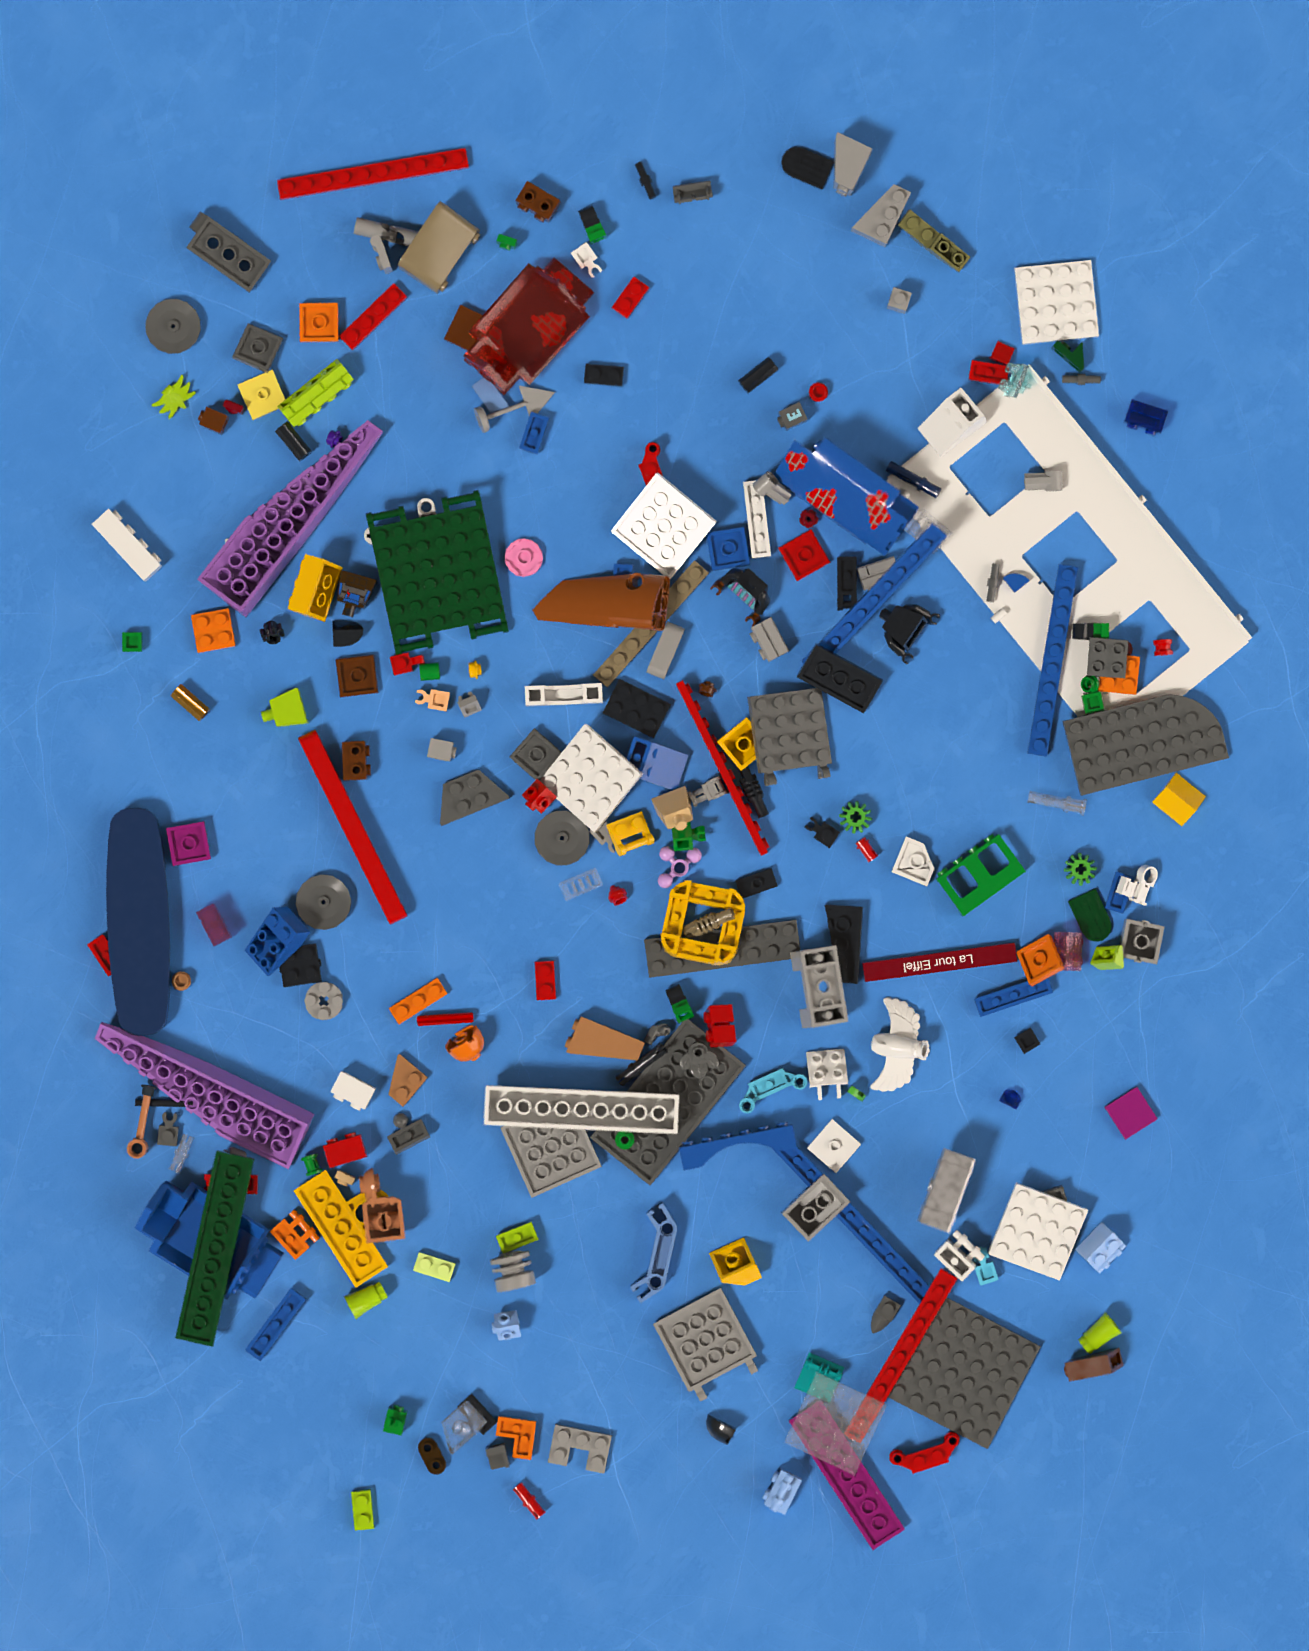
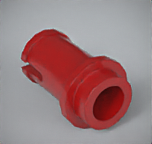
[855,837,878,863]

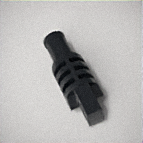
[739,766,769,819]

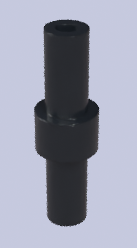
[635,161,657,200]

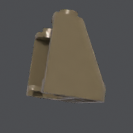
[398,201,481,294]

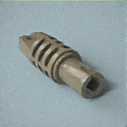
[683,907,735,939]

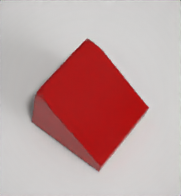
[990,341,1015,366]

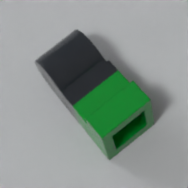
[578,205,606,244]
[1072,623,1109,640]
[665,984,694,1024]

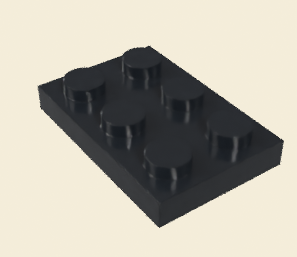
[603,679,671,739]

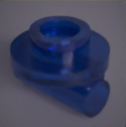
[999,1090,1021,1109]

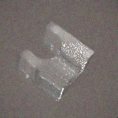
[904,509,953,554]

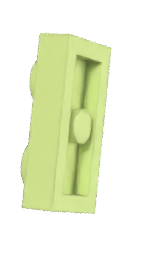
[413,1252,456,1282]

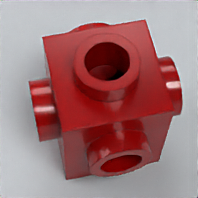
[522,779,557,814]

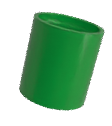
[419,662,440,681]

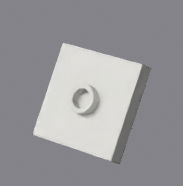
[807,1119,861,1173]

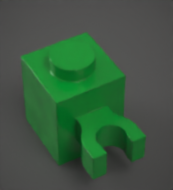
[672,822,706,851]
[383,1405,408,1436]

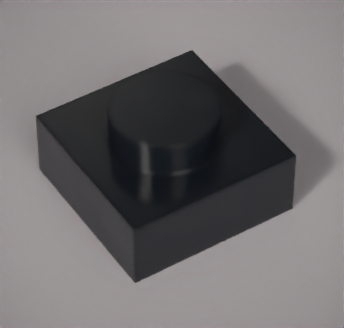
[1014,1028,1040,1054]

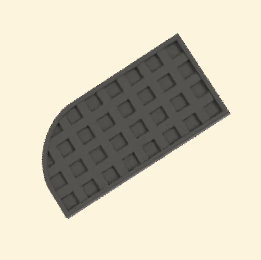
[1062,695,1229,796]

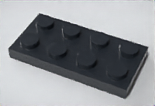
[797,643,883,713]

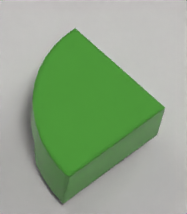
[847,1085,866,1102]

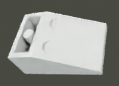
[918,388,987,457]

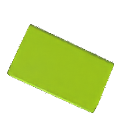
[1090,945,1124,970]

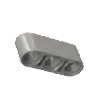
[646,621,685,680]

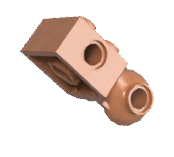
[359,1167,405,1243]

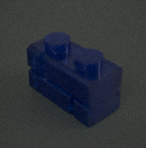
[1123,399,1168,436]

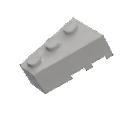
[851,184,911,247]

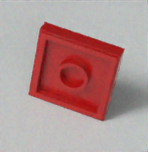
[778,529,830,581]

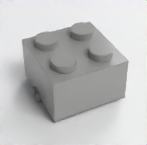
[1119,919,1165,964]

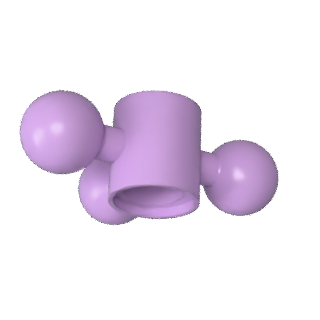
[658,846,702,888]

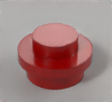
[809,382,828,402]

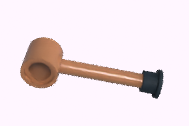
[127,1084,157,1159]

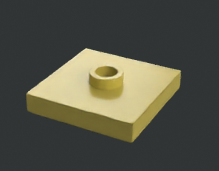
[238,370,285,420]

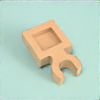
[415,689,450,712]

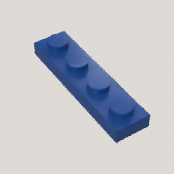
[974,978,1053,1017]
[245,1288,306,1361]

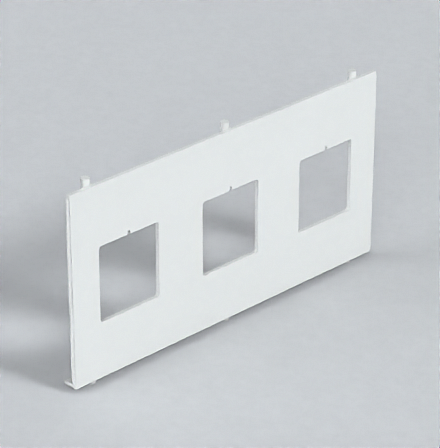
[886,364,1252,717]

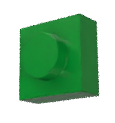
[496,234,517,251]
[122,632,142,652]
[1081,692,1104,714]

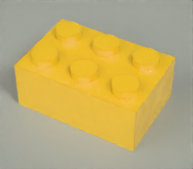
[287,554,343,622]

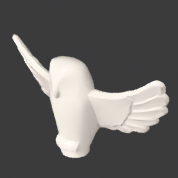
[870,997,930,1092]

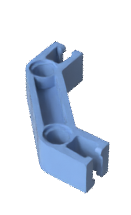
[630,1202,677,1303]

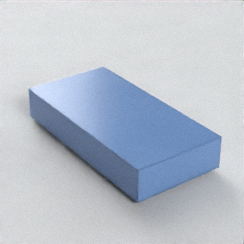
[472,375,509,413]

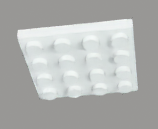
[1014,260,1099,345]
[611,473,717,580]
[540,724,643,832]
[988,1182,1088,1280]

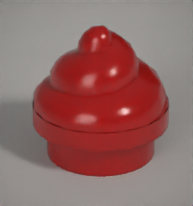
[608,885,627,906]

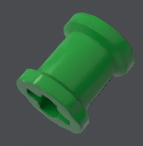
[301,1153,323,1176]

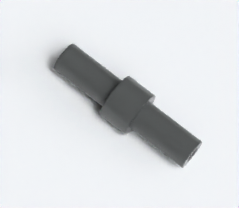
[1062,374,1101,385]
[986,563,1000,603]

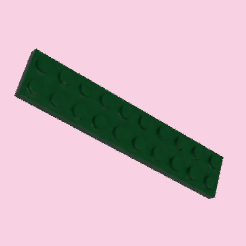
[175,1150,255,1347]

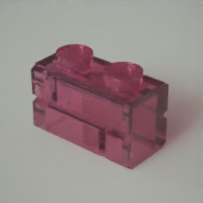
[196,904,233,947]
[1054,932,1083,971]

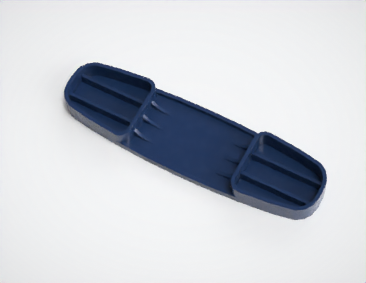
[106,808,171,1036]

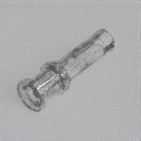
[1027,791,1087,816]

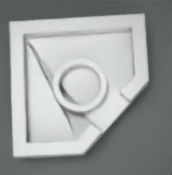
[891,837,934,886]

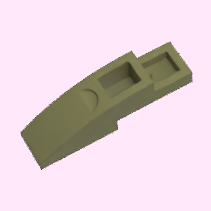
[897,210,970,272]

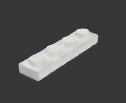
[743,481,771,559]

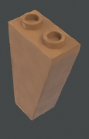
[564,1016,645,1060]

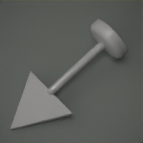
[474,385,555,433]

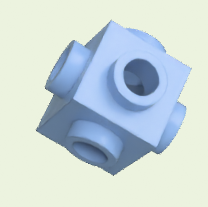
[491,1310,521,1341]

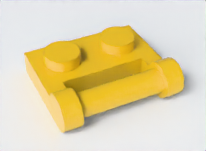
[606,811,655,856]

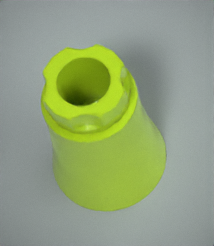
[344,1282,388,1319]
[1078,1312,1122,1354]

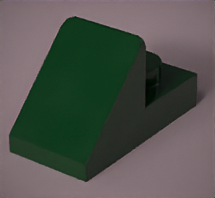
[1051,340,1084,373]

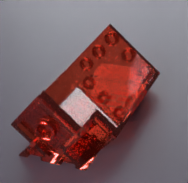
[463,258,594,395]

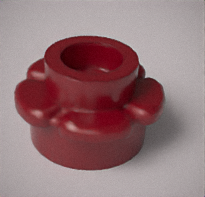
[799,509,818,528]

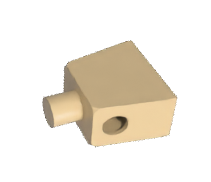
[651,786,693,830]

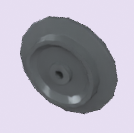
[146,299,201,354]
[535,811,589,865]
[296,874,351,930]

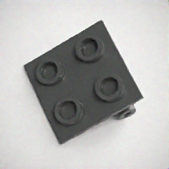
[1087,637,1128,678]

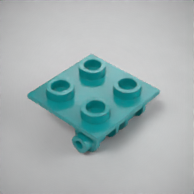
[794,1352,844,1403]

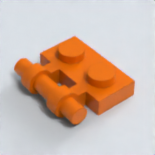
[270,1209,320,1260]

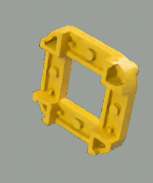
[661,880,745,965]

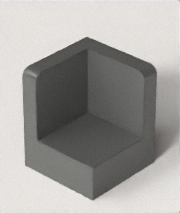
[485,1443,510,1470]

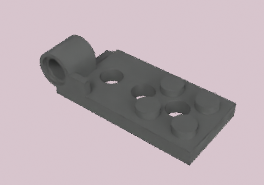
[186,212,271,292]

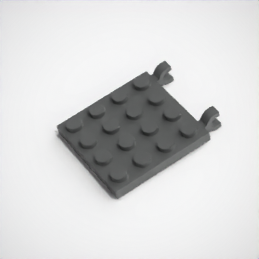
[747,688,832,786]

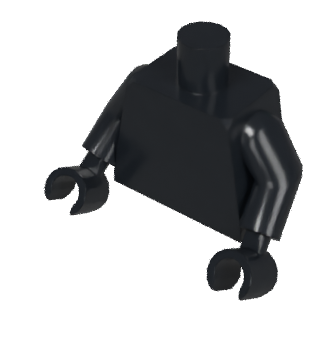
[879,604,940,664]

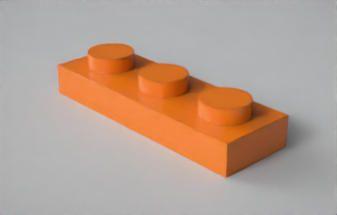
[389,978,448,1024]

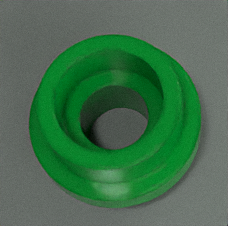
[1081,675,1099,694]
[615,1131,634,1149]

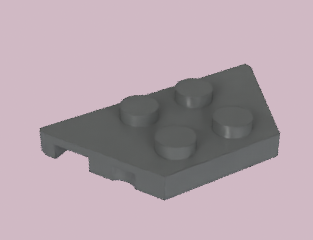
[440,770,510,826]

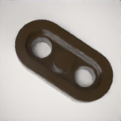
[418,1437,446,1475]

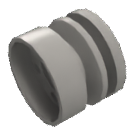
[490,1250,536,1292]

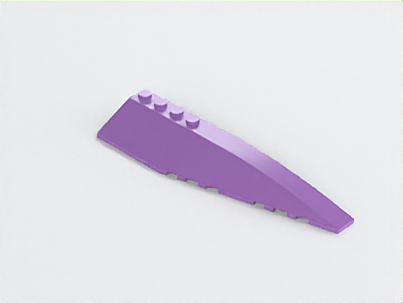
[197,420,383,617]
[95,1022,315,1169]

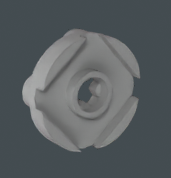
[304,982,343,1020]

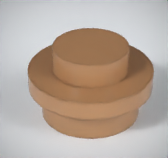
[172,971,191,991]

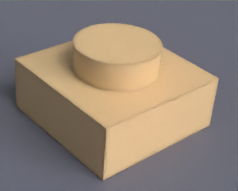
[335,1170,356,1187]

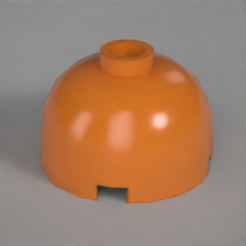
[445,1025,484,1062]

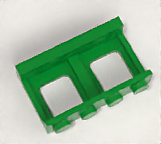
[936,834,1026,916]

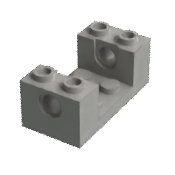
[790,945,848,1028]

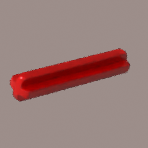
[417,1012,474,1026]

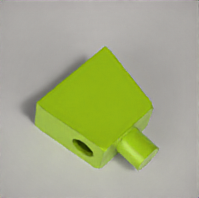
[261,688,309,727]

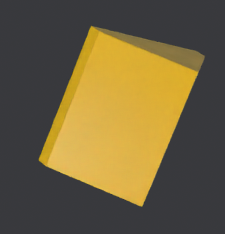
[717,717,756,771]
[1152,773,1206,826]

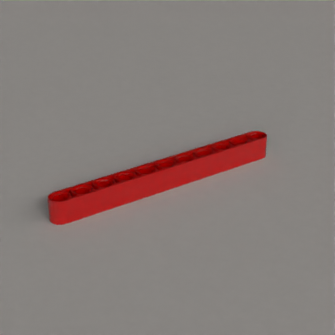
[298,729,408,925]

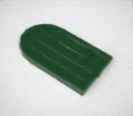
[1068,889,1112,942]

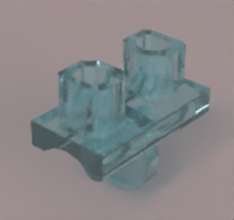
[998,363,1032,398]

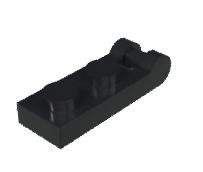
[837,556,857,611]

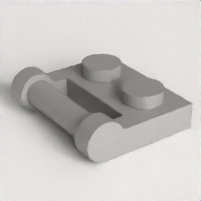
[370,235,393,274]

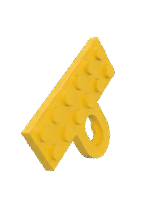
[293,1170,389,1287]

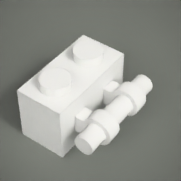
[934,1230,985,1281]

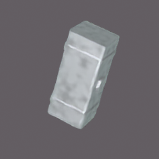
[917,1148,976,1233]

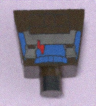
[337,570,377,618]

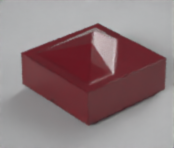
[223,399,244,415]

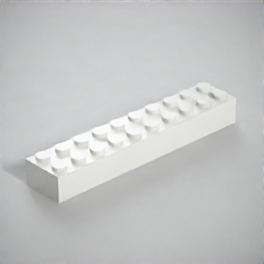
[484,1085,679,1134]

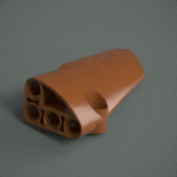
[532,573,670,631]

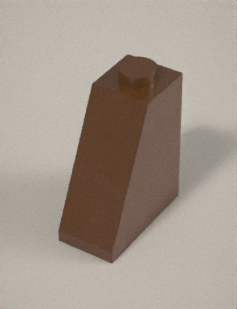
[1064,1348,1124,1382]

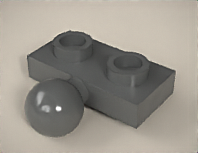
[387,1113,430,1155]

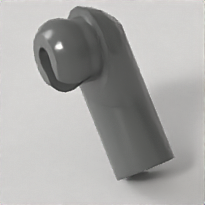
[643,1023,671,1045]

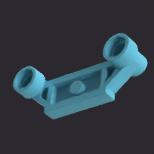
[739,1068,807,1113]

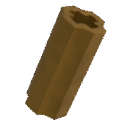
[170,684,210,721]

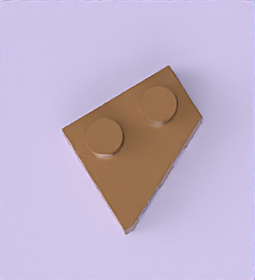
[388,1054,428,1107]

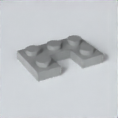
[548,1424,612,1474]

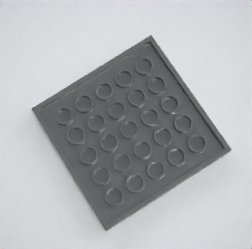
[888,1297,1041,1449]

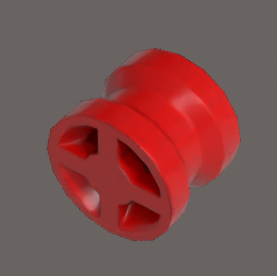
[1153,639,1173,656]

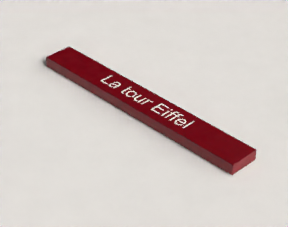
[862,943,1017,982]

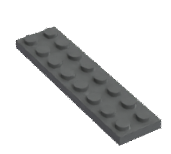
[644,920,800,978]

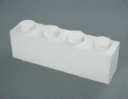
[92,509,162,582]

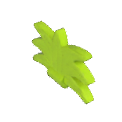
[151,375,196,419]

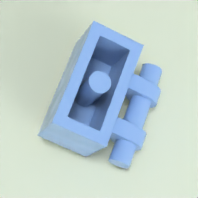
[1075,1222,1126,1274]
[762,1468,802,1515]

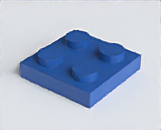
[706,527,750,571]

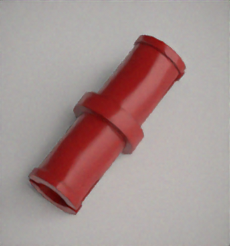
[513,1482,546,1520]

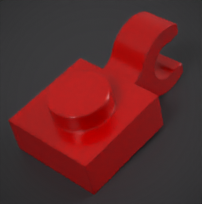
[390,653,425,676]

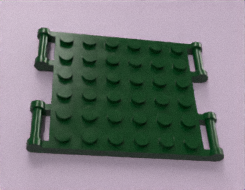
[366,490,509,655]

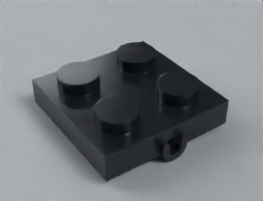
[279,943,322,988]

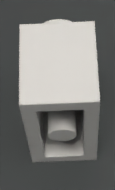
[331,1071,376,1111]

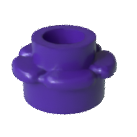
[326,430,343,448]

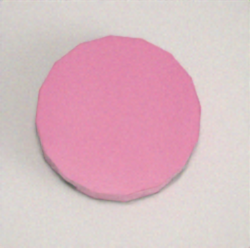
[505,539,543,577]

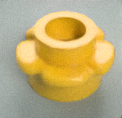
[468,660,481,679]

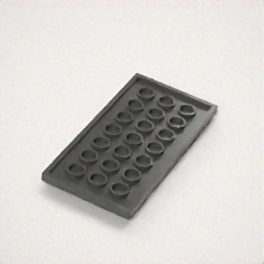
[590,1019,746,1185]

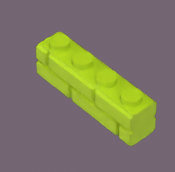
[277,359,354,427]

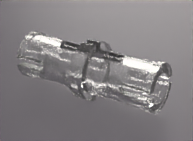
[169,1133,194,1173]

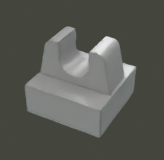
[457,692,482,718]

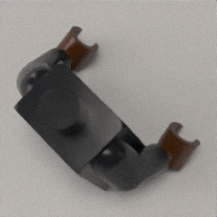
[710,568,770,627]

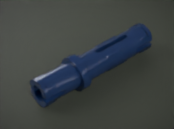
[886,461,942,499]

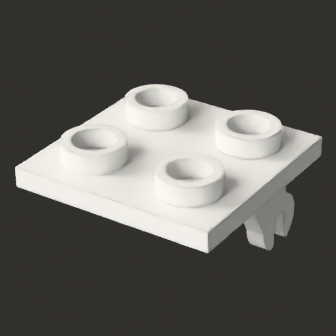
[806,1049,848,1100]

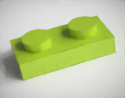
[496,1221,539,1254]
[351,1489,374,1531]

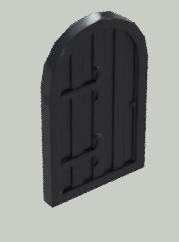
[781,147,834,190]

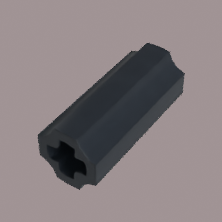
[738,357,778,393]
[275,421,312,462]

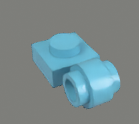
[973,1246,999,1286]

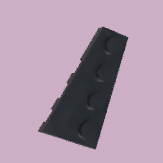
[825,905,863,984]

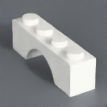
[525,683,603,706]

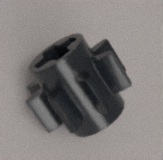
[260,621,284,644]

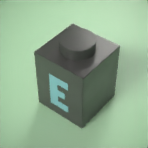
[777,402,808,431]

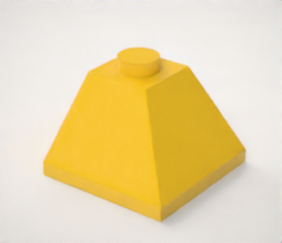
[709,1237,762,1286]

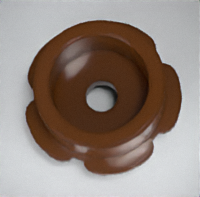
[698,681,717,697]

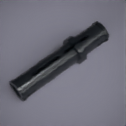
[616,1043,667,1086]

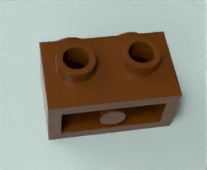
[515,181,560,223]
[342,741,371,781]

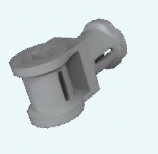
[688,775,729,807]

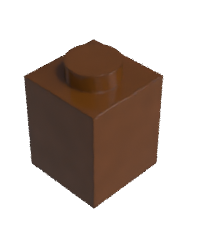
[198,407,229,435]

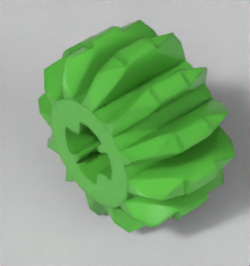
[839,801,872,834]
[1064,853,1097,886]

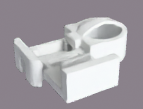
[1116,865,1158,906]

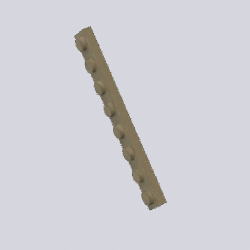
[593,560,709,688]

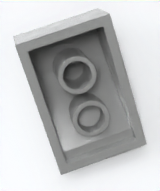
[781,1174,850,1242]

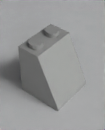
[834,132,872,197]

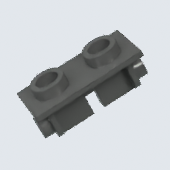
[672,180,713,205]

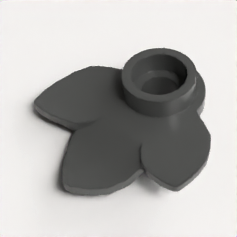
[680,1042,719,1080]

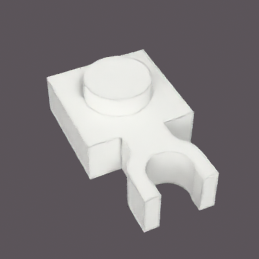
[571,242,602,278]

